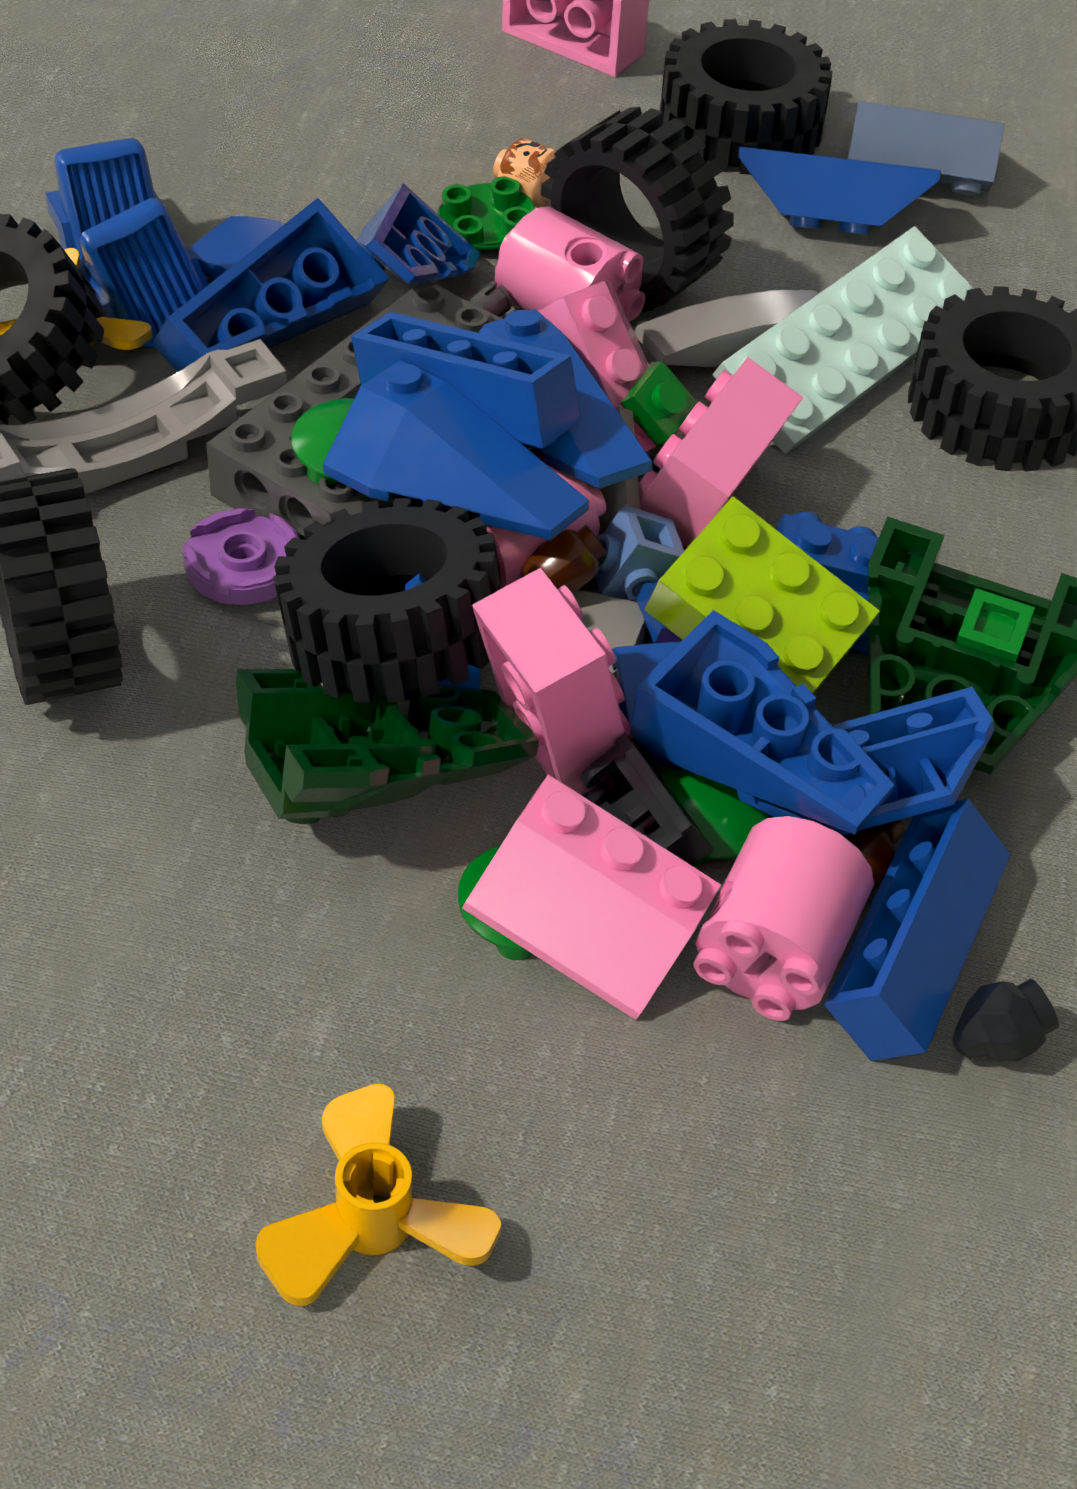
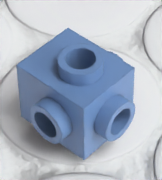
[594,505,684,602]

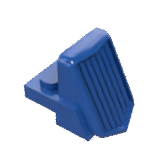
[45,138,162,256]
[79,198,209,348]

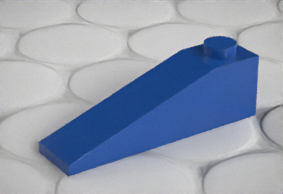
[356,183,480,284]
[479,309,652,489]
[323,359,589,540]
[630,610,894,835]

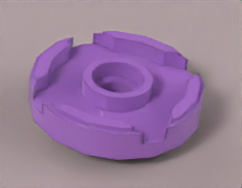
[182,508,299,605]

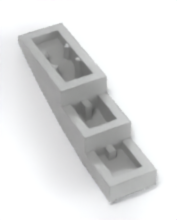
[634,290,818,367]

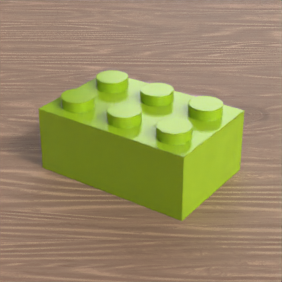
[644,496,880,695]

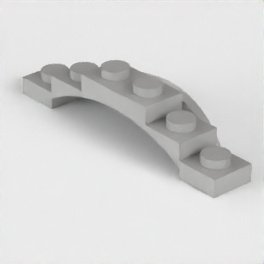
[0,339,287,494]

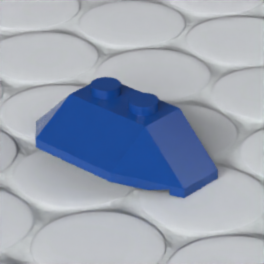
[738,147,941,234]
[735,686,994,835]

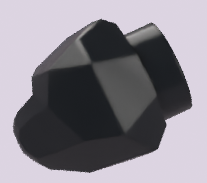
[952,978,1059,1062]

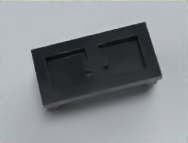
[580,733,714,866]

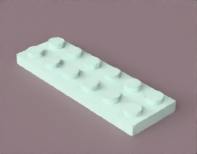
[713,226,973,455]

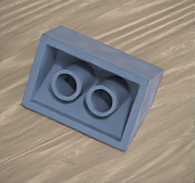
[848,101,1005,197]

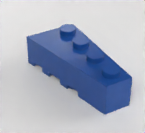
[152,198,391,372]

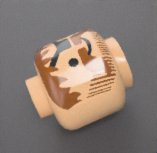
[493,138,557,208]

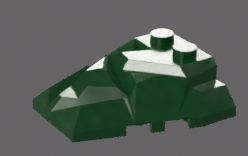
[867,516,1077,774]
[236,669,539,824]

